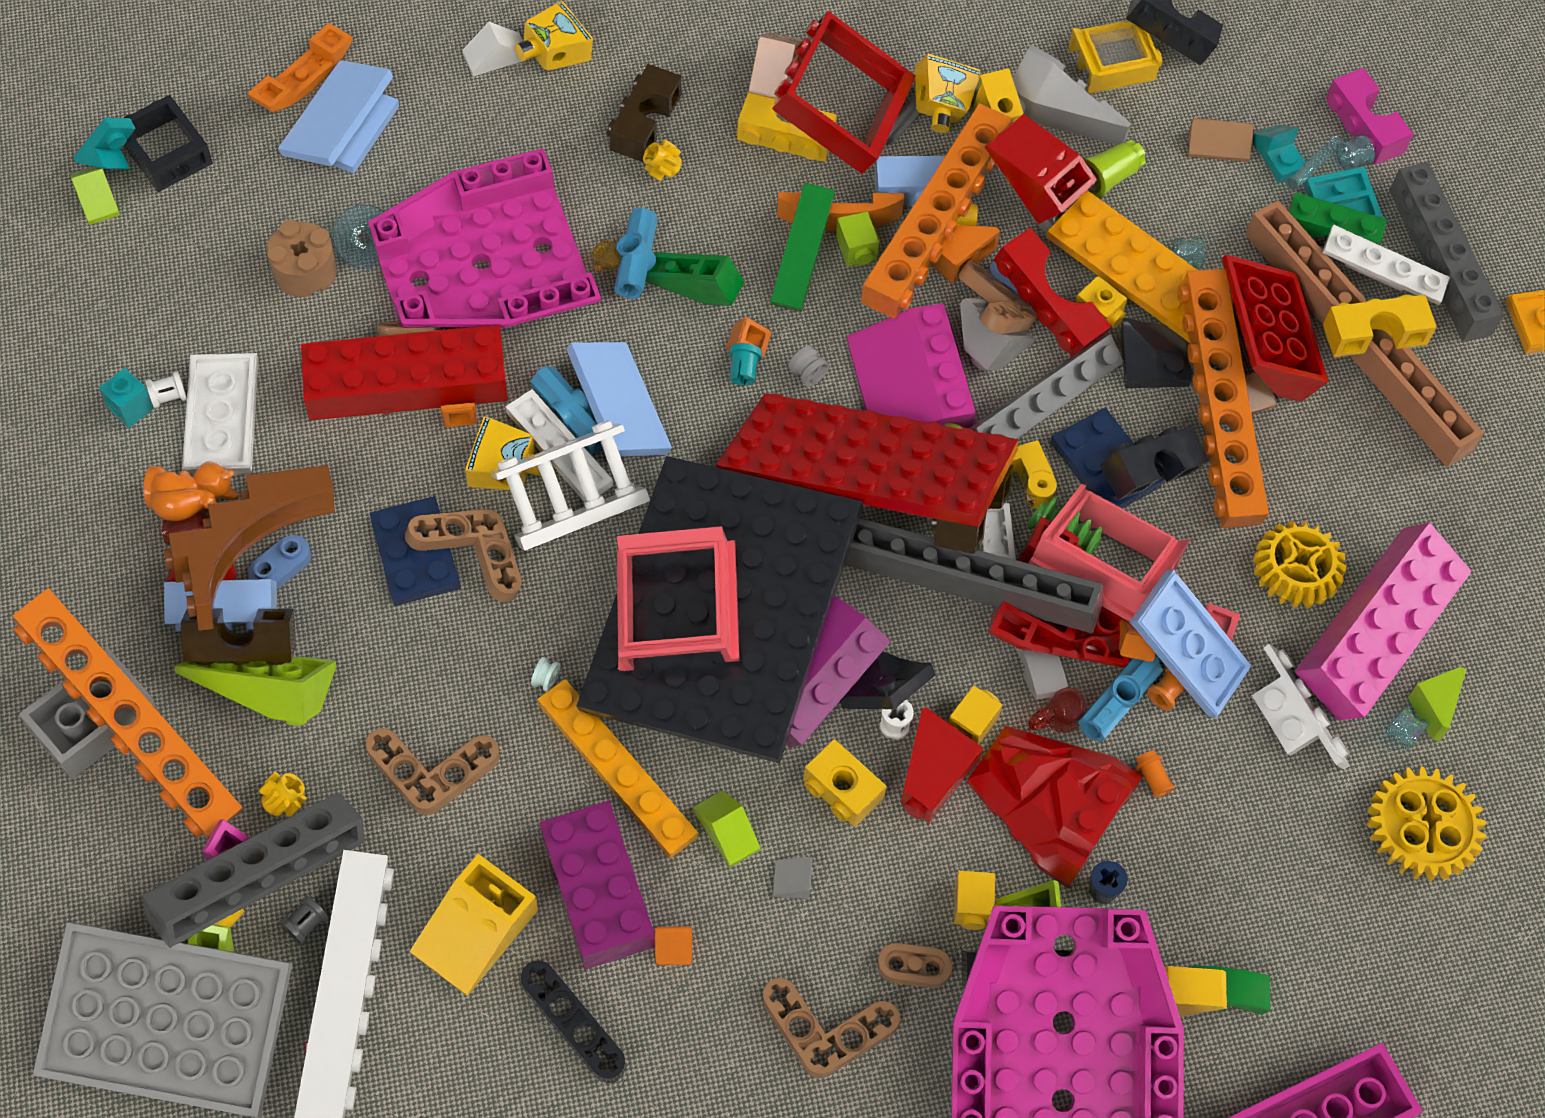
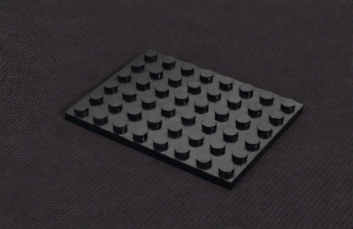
[576,456,863,764]

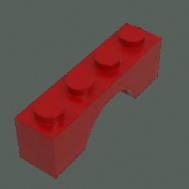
[993,227,1112,356]

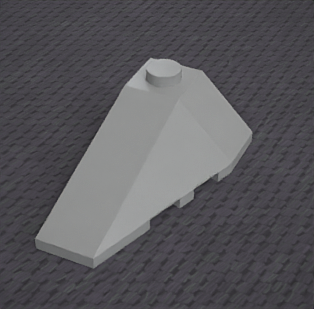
[1013,45,1131,145]

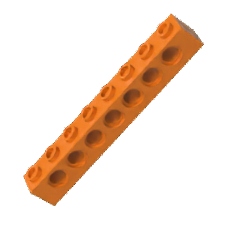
[861,103,1013,319]
[1177,269,1269,528]
[12,588,243,840]

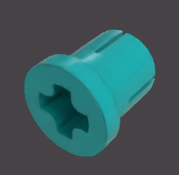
[729,343,762,386]

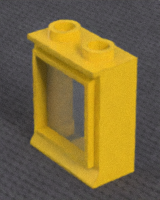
[1068,20,1162,94]

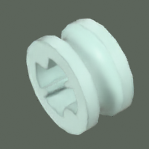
[531,657,560,692]

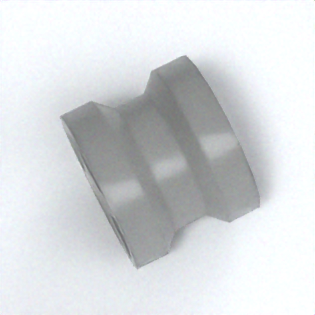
[788,345,830,387]

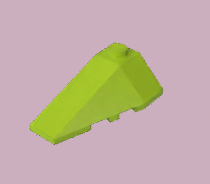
[175,657,336,726]

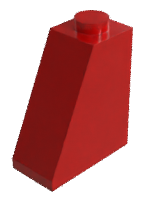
[901,707,983,823]

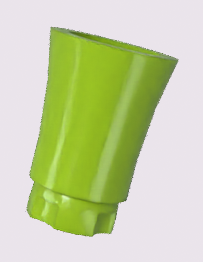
[1083,140,1146,199]

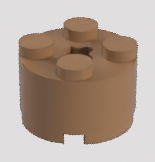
[266,220,337,297]

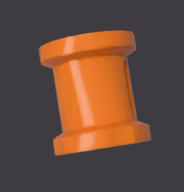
[1147,668,1187,711]

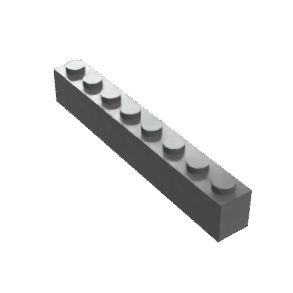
[845,518,1103,633]

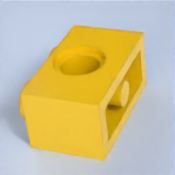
[803,739,887,827]

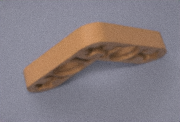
[958,261,1038,335]
[405,509,522,602]
[366,728,500,815]
[763,978,900,1078]

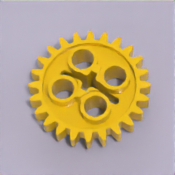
[1367,766,1487,882]

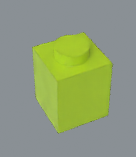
[836,211,879,267]

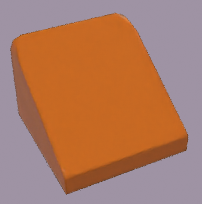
[726,316,772,360]
[441,403,477,427]
[1119,618,1156,662]
[655,926,692,965]

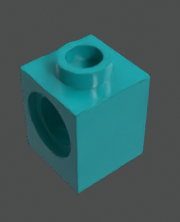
[98,368,154,428]

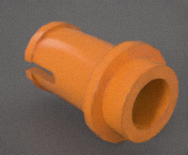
[1136,750,1175,798]

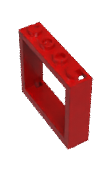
[772,11,916,174]

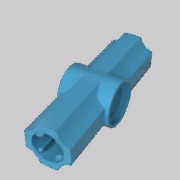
[614,207,658,300]
[530,366,603,454]
[1078,657,1163,742]

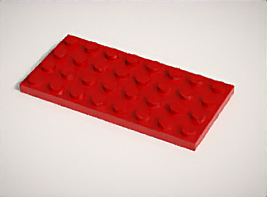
[716,393,1018,527]

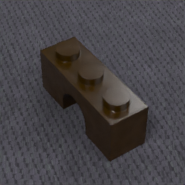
[607,64,682,163]
[181,608,296,665]

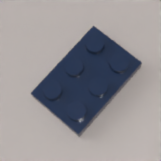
[1050,407,1163,509]
[369,496,461,606]

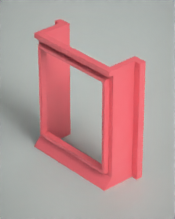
[1028,484,1191,622]
[617,526,740,671]

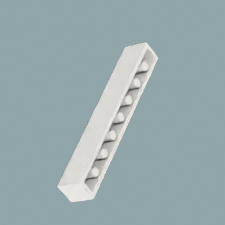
[294,850,394,1118]

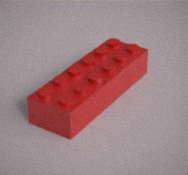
[301,325,508,421]

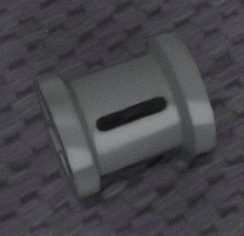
[279,896,330,946]

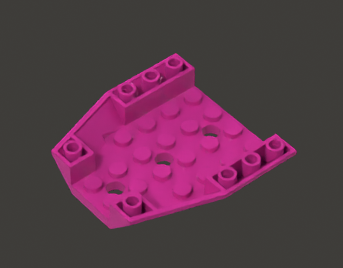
[368,148,601,327]
[951,906,1184,1118]

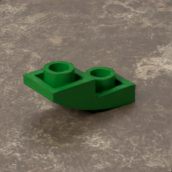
[1190,965,1271,1015]

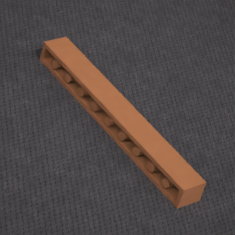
[1245,200,1484,468]

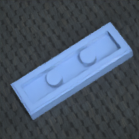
[333,93,399,174]

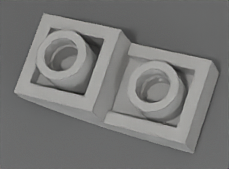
[1014,647,1069,700]

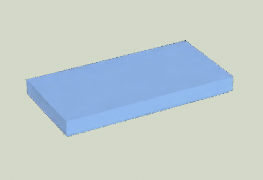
[278,60,393,167]
[566,342,672,457]
[1130,570,1251,717]

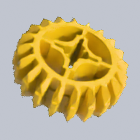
[1253,520,1347,609]

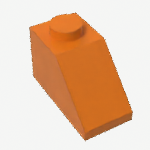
[930,225,1000,284]

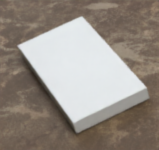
[182,353,258,475]

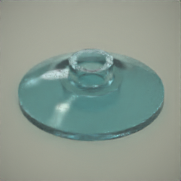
[333,204,384,269]

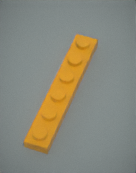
[537,679,698,859]

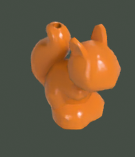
[144,461,239,522]

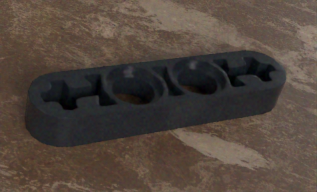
[521,960,626,1083]

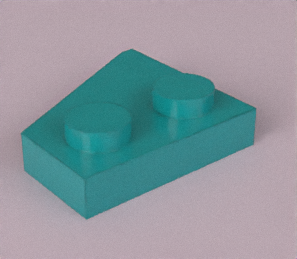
[1304,166,1383,218]

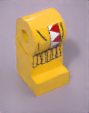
[1011,440,1057,509]

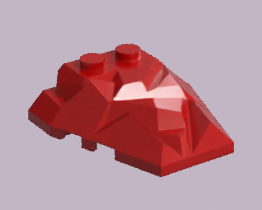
[988,517,1130,668]
[967,726,1144,888]

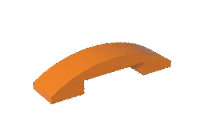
[247,23,353,112]
[777,192,904,232]

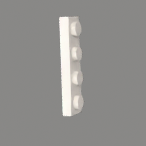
[506,389,613,502]

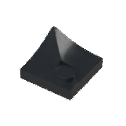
[1121,318,1192,388]
[839,651,936,709]

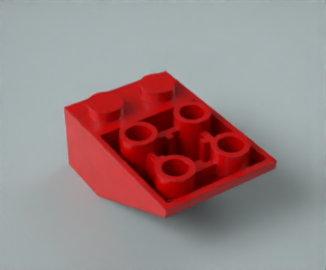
[985,114,1097,225]

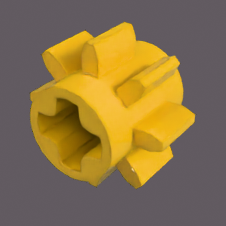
[643,139,682,181]
[259,772,307,817]

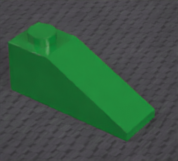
[645,252,745,306]

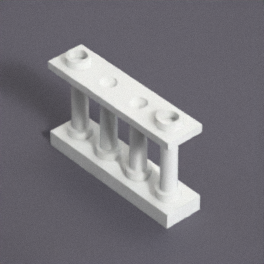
[490,420,650,551]

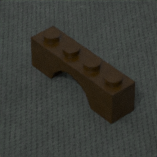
[931,465,1013,554]

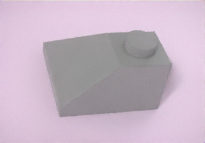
[960,298,1036,371]

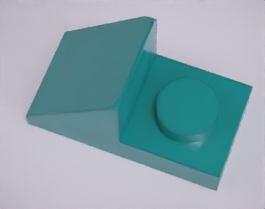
[73,117,136,169]
[1252,124,1308,183]

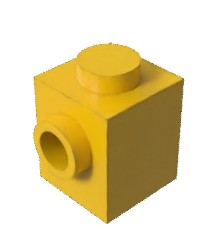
[1075,276,1127,329]

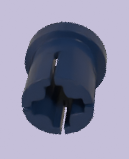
[1089,861,1128,904]

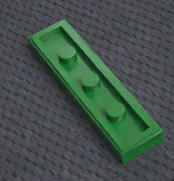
[770,182,835,312]

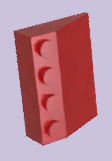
[1222,254,1328,402]

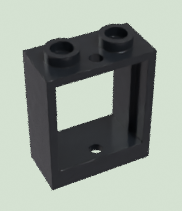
[123,95,213,192]

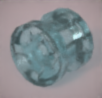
[1336,134,1375,170]
[1172,236,1205,268]
[1385,706,1429,751]

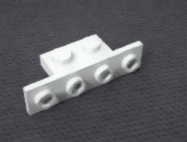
[1322,225,1450,305]
[1252,644,1350,769]

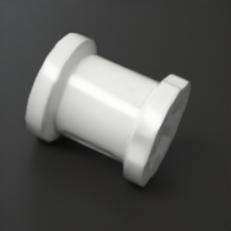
[145,371,187,409]
[880,700,913,740]

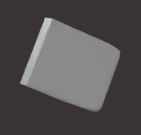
[773,857,813,900]

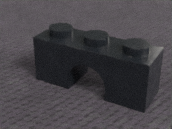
[1126,0,1223,65]
[1100,426,1209,500]

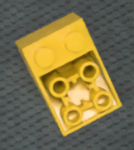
[409,854,538,996]

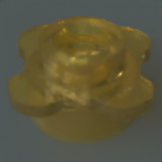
[591,240,621,273]

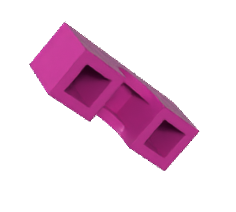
[1326,67,1414,165]

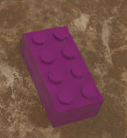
[539,800,655,970]

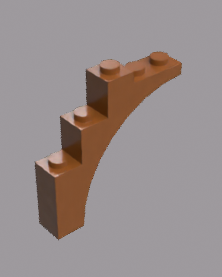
[164,465,335,631]

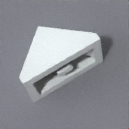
[462,22,523,76]

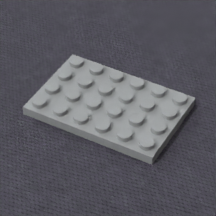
[33,922,293,1118]

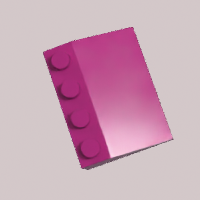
[847,303,976,428]

